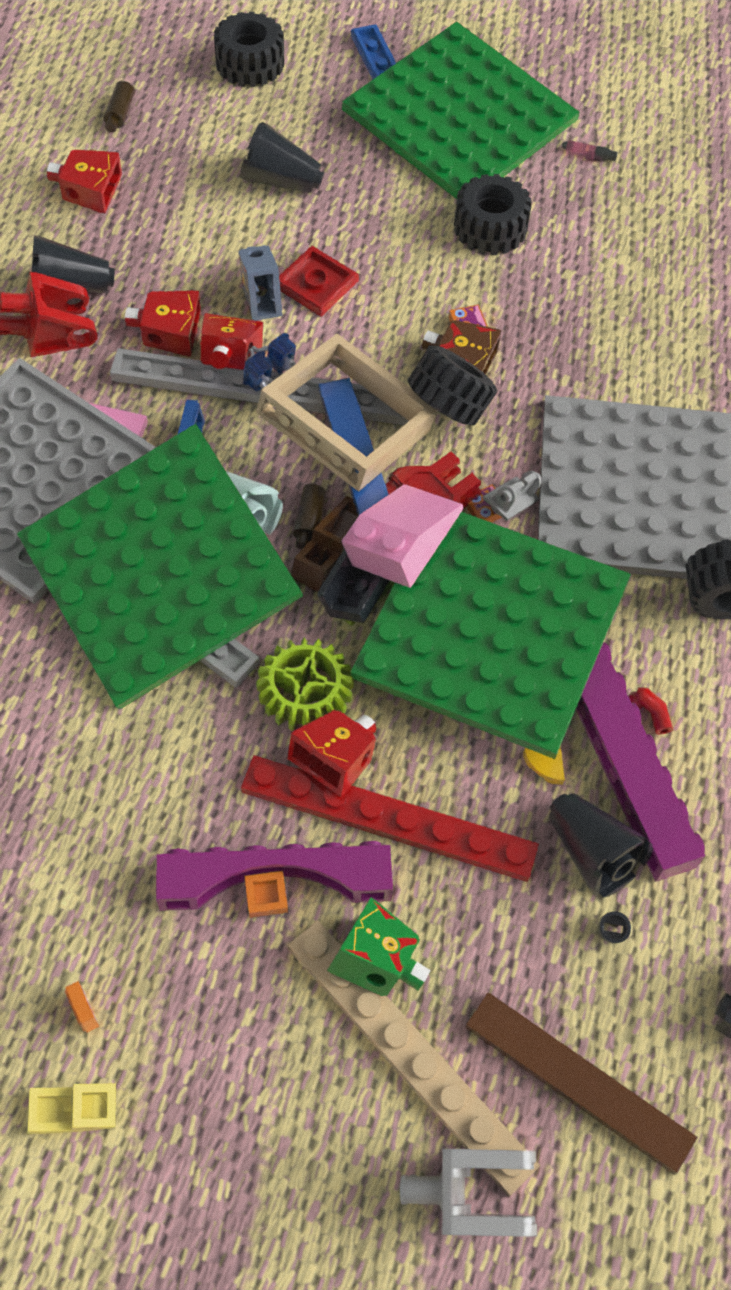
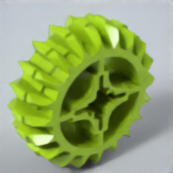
[256,637,354,731]

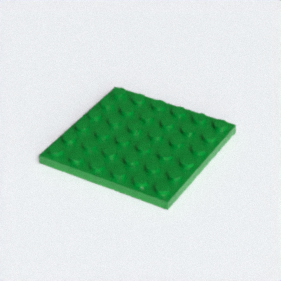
[342,21,580,199]
[17,423,304,710]
[351,512,631,759]

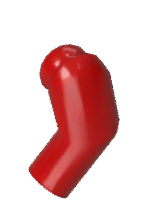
[628,687,673,735]

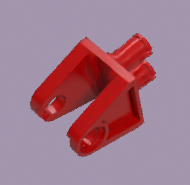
[0,272,98,357]

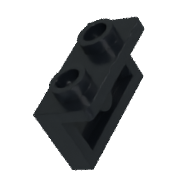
[317,549,390,623]

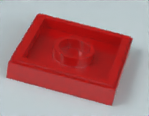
[279,246,359,317]

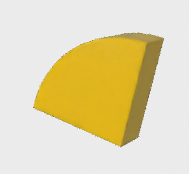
[523,746,565,785]

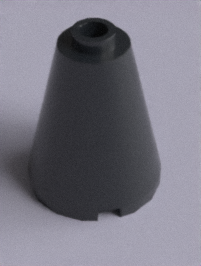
[240,122,325,193]
[31,236,115,294]
[549,793,653,897]

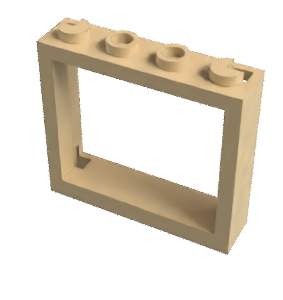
[256,334,437,492]

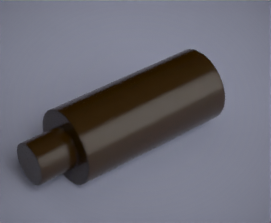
[103,81,135,132]
[293,484,327,549]

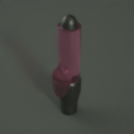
[562,140,618,162]

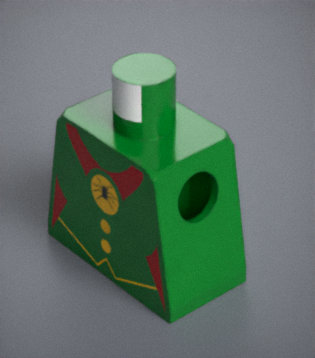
[327,898,430,996]

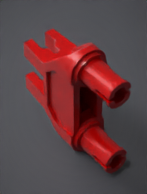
[385,451,482,509]

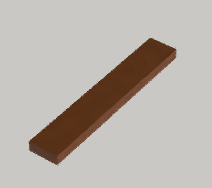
[465,992,698,1175]

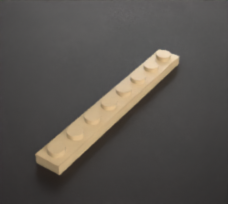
[288,920,541,1197]

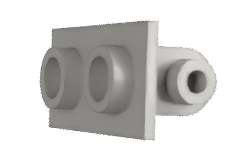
[483,471,541,521]

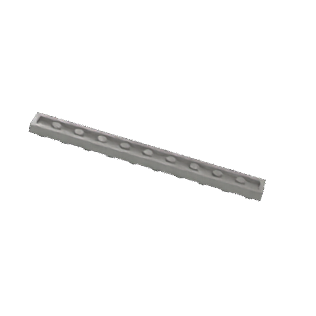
[110,348,409,425]

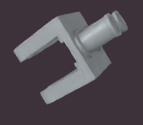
[400,1149,537,1237]

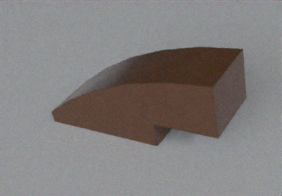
[291,496,358,592]

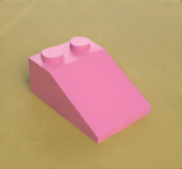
[341,484,463,588]

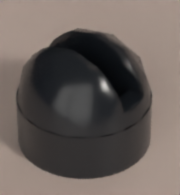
[598,911,631,944]

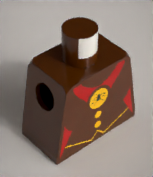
[422,320,502,375]

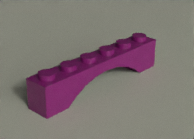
[156,841,393,911]

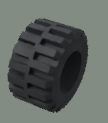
[214,12,285,87]
[454,174,532,255]
[407,345,498,425]
[685,539,731,619]

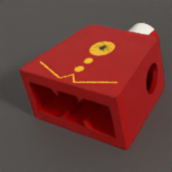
[47,149,122,214]
[125,290,201,357]
[200,313,264,370]
[287,710,376,797]

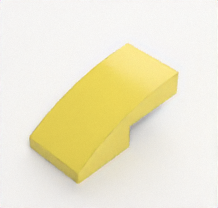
[27,1083,116,1134]

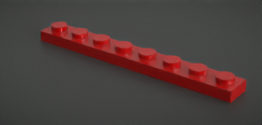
[241,755,539,882]

